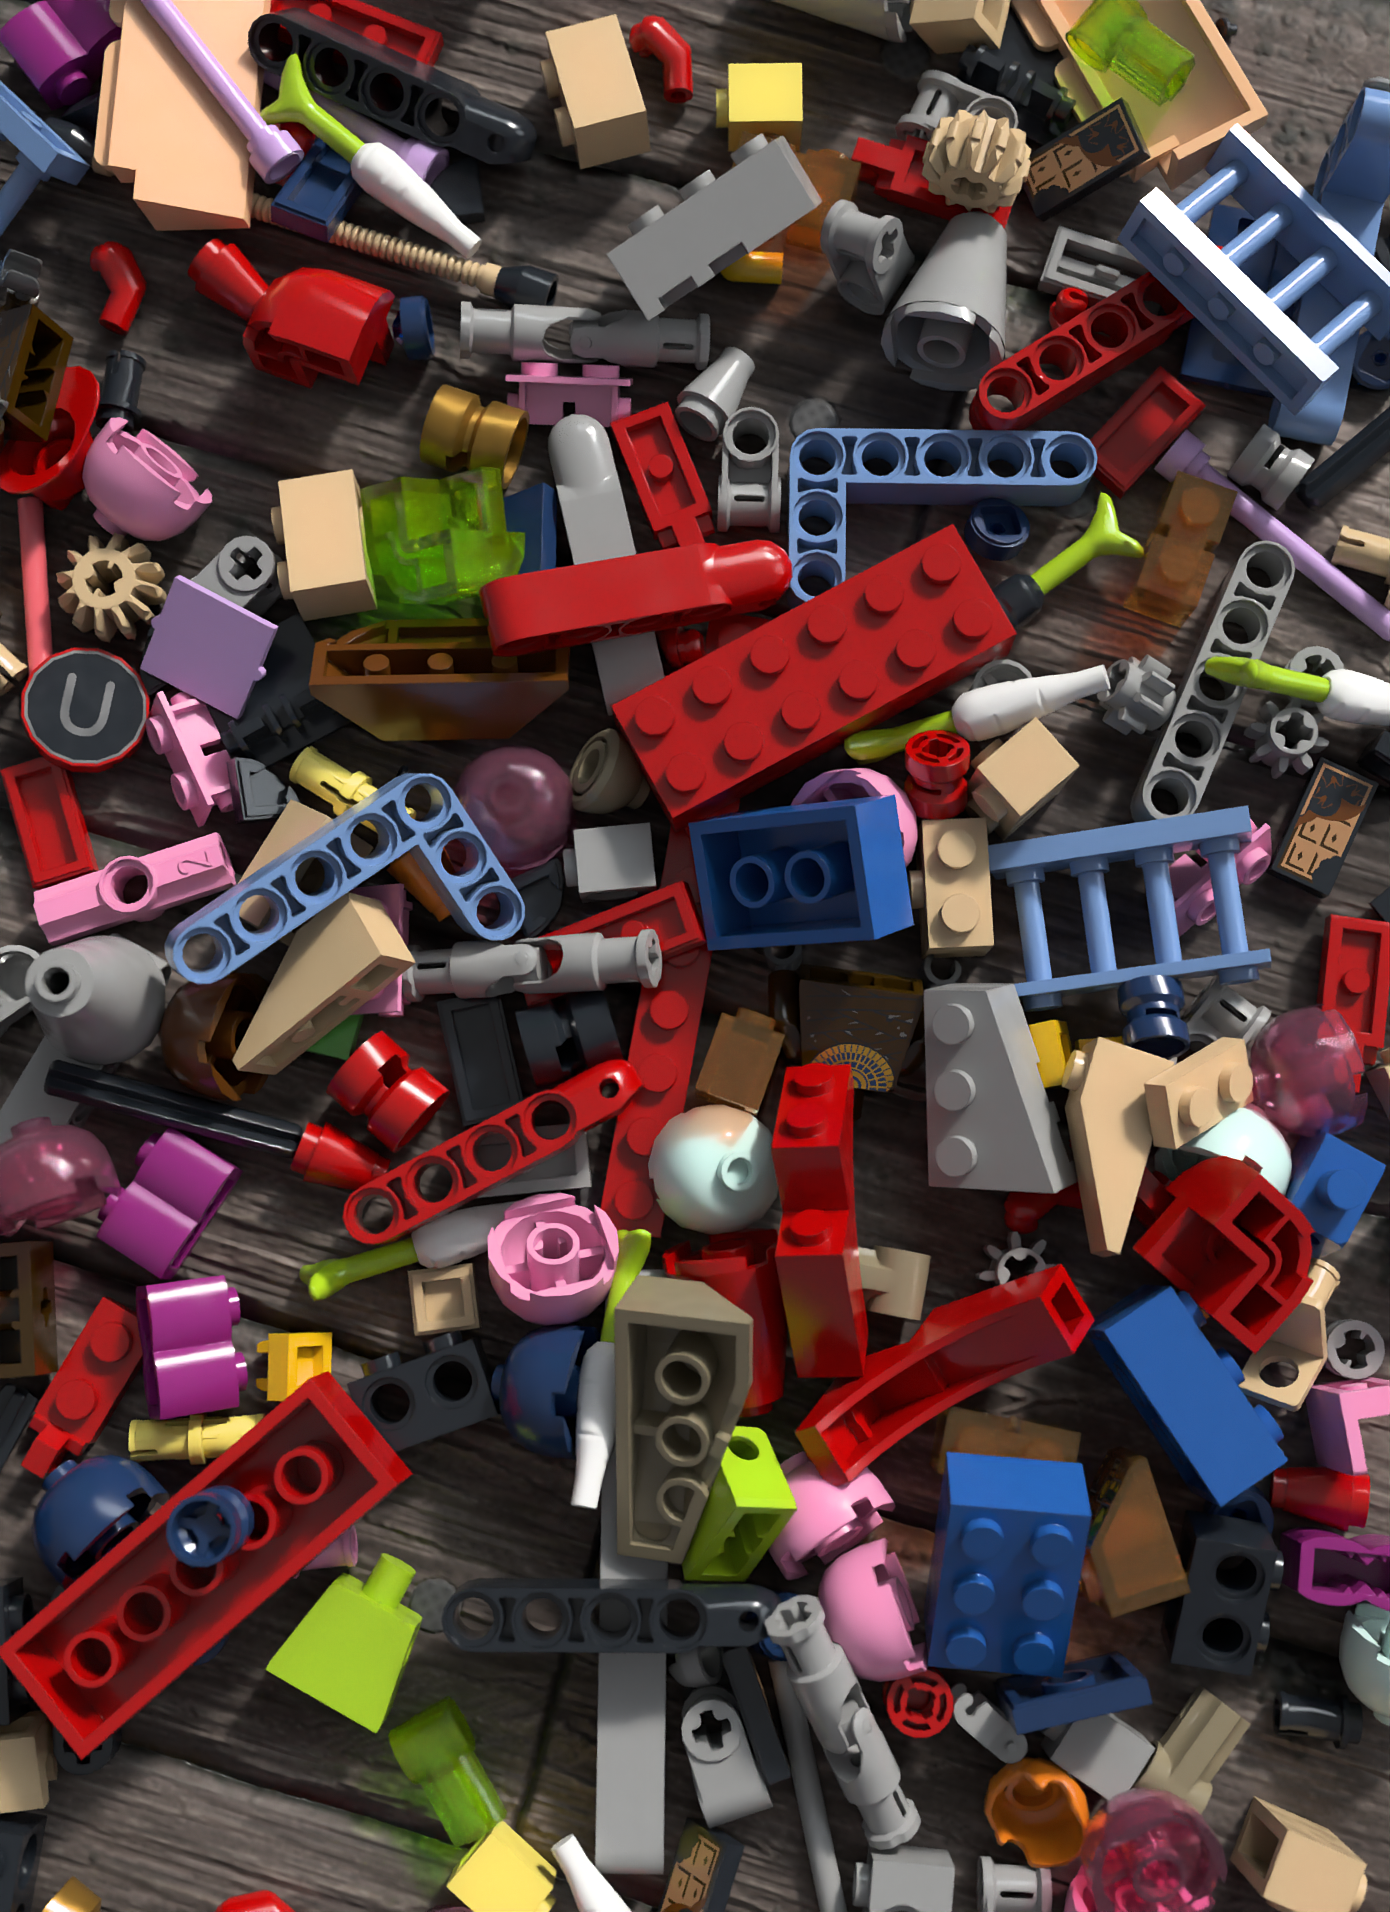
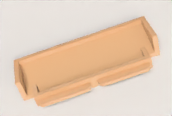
[94,0,271,231]
[1010,0,1269,191]

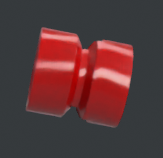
[326,1031,450,1153]

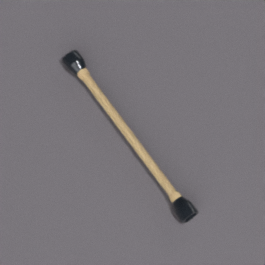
[44,117,559,310]

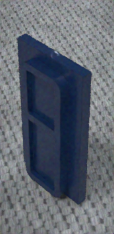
[1178,204,1300,398]

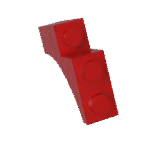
[771,1063,869,1378]
[794,1263,1095,1486]

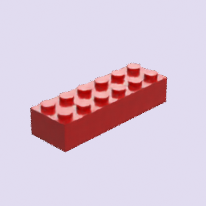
[611,524,1017,833]
[0,1371,413,1760]

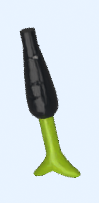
[992,492,1145,631]

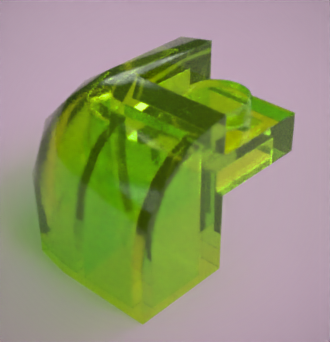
[360,467,525,605]

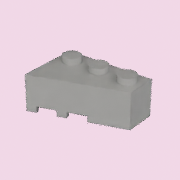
[606,133,823,321]
[924,983,1078,1194]

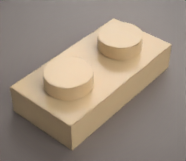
[1144,1037,1254,1149]

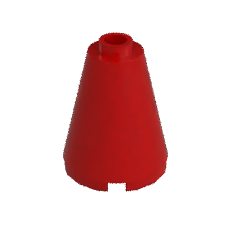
[662,1228,788,1417]

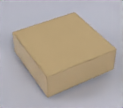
[408,1263,482,1336]

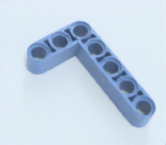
[1268,87,1390,447]
[786,428,1098,610]
[165,774,525,984]

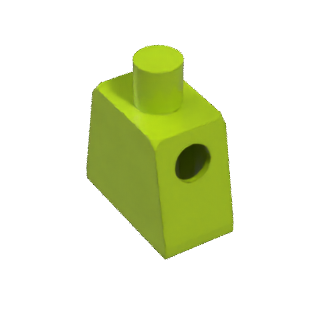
[682,1426,798,1582]
[265,1553,423,1734]

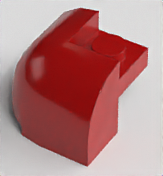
[243,267,395,389]
[1133,1156,1315,1354]

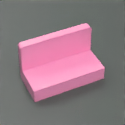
[1305,1377,1390,1476]

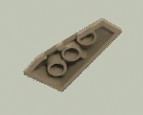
[614,1275,753,1564]

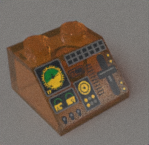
[1078,1446,1191,1618]

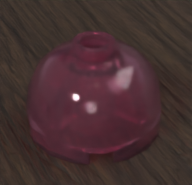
[453,745,577,873]
[1249,1004,1368,1137]
[0,1117,122,1235]
[1080,1787,1227,1912]

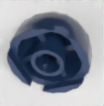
[491,1324,601,1460]
[31,1455,170,1590]

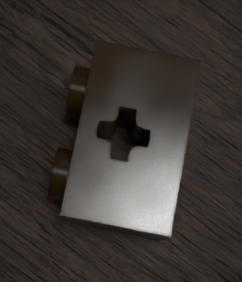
[0,1241,58,1379]

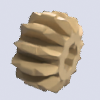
[922,109,1032,213]
[56,533,167,643]

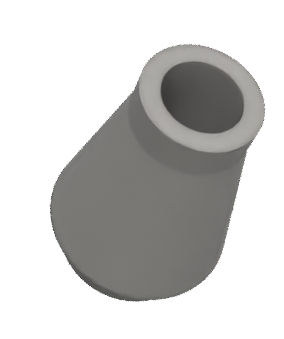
[675,347,755,441]

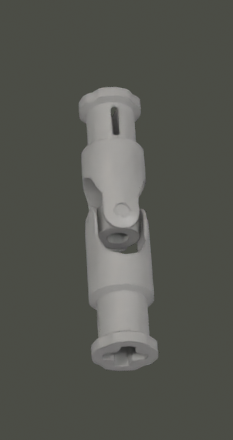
[460,301,710,370]
[402,929,662,1002]
[764,1595,921,1850]

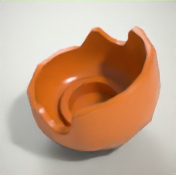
[984,1757,1090,1868]

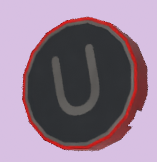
[21,647,149,773]

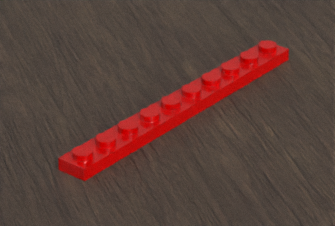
[600,614,771,1238]

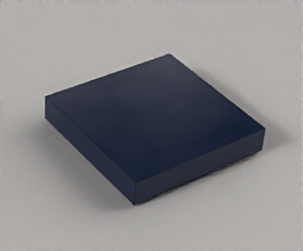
[993,1651,1153,1735]

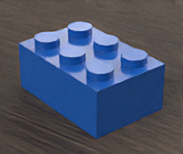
[688,794,914,951]
[1086,1284,1288,1507]
[924,1452,1091,1678]

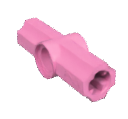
[33,832,236,946]

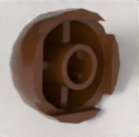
[158,971,270,1101]

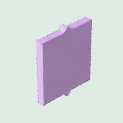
[140,575,279,719]

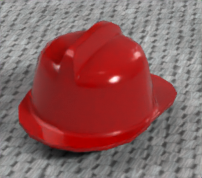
[0,366,100,510]

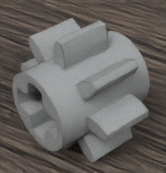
[1097,654,1177,735]
[1244,698,1329,779]
[975,1232,1056,1287]

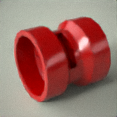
[904,730,970,820]
[882,1666,953,1738]

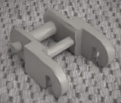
[950,1682,1028,1764]

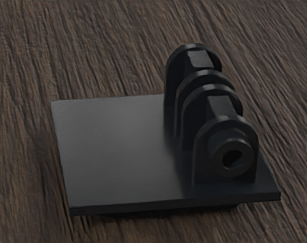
[956,5,1076,147]
[206,613,353,769]

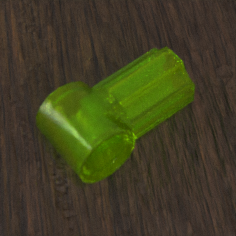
[1065,0,1195,107]
[388,1696,507,1848]

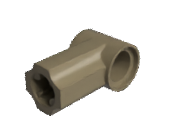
[858,1245,932,1321]
[1127,1684,1251,1834]

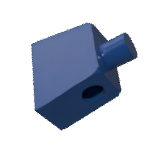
[1285,1124,1386,1259]

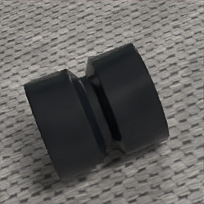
[515,990,624,1089]

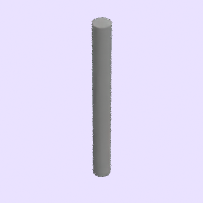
[768,1658,847,1912]

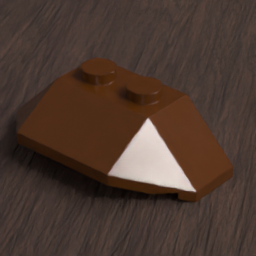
[309,618,570,741]

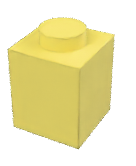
[716,63,803,152]
[446,1816,557,1912]

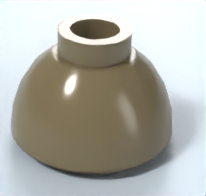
[568,728,650,815]

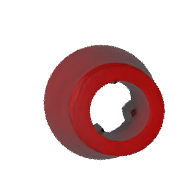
[187,238,269,322]
[289,1121,391,1191]
[1269,1466,1370,1532]

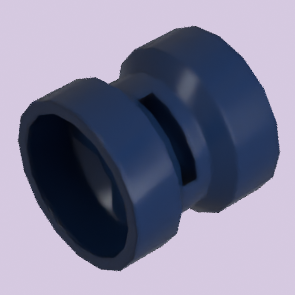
[1117,975,1190,1060]
[166,1486,254,1567]

